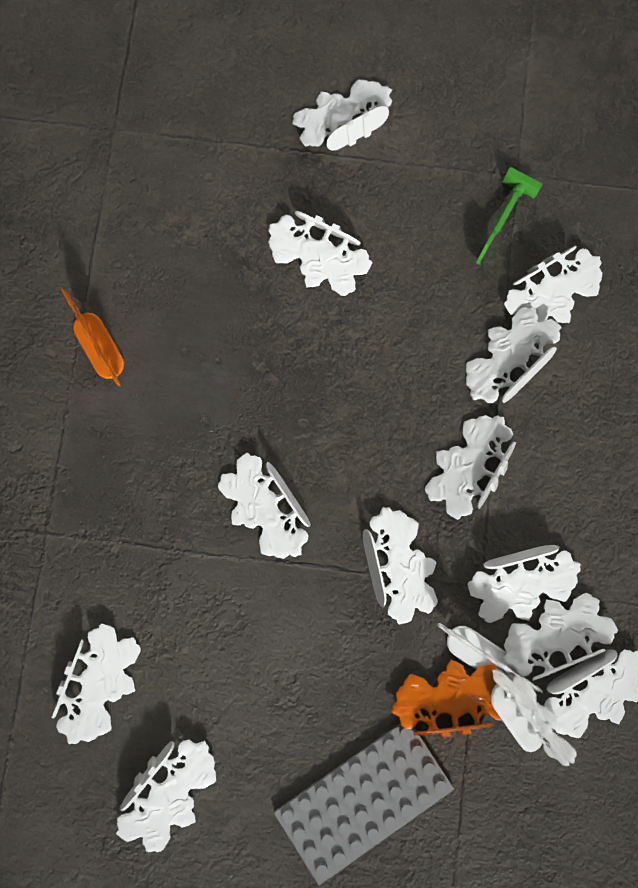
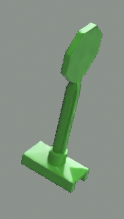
[476,167,542,264]

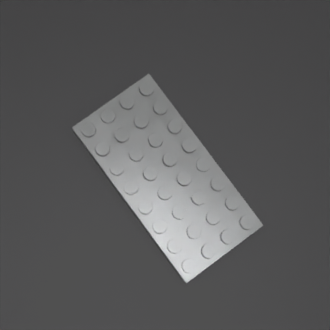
[274,723,454,885]

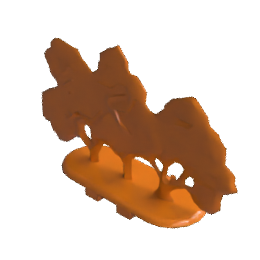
[61,287,124,387]
[391,660,502,737]

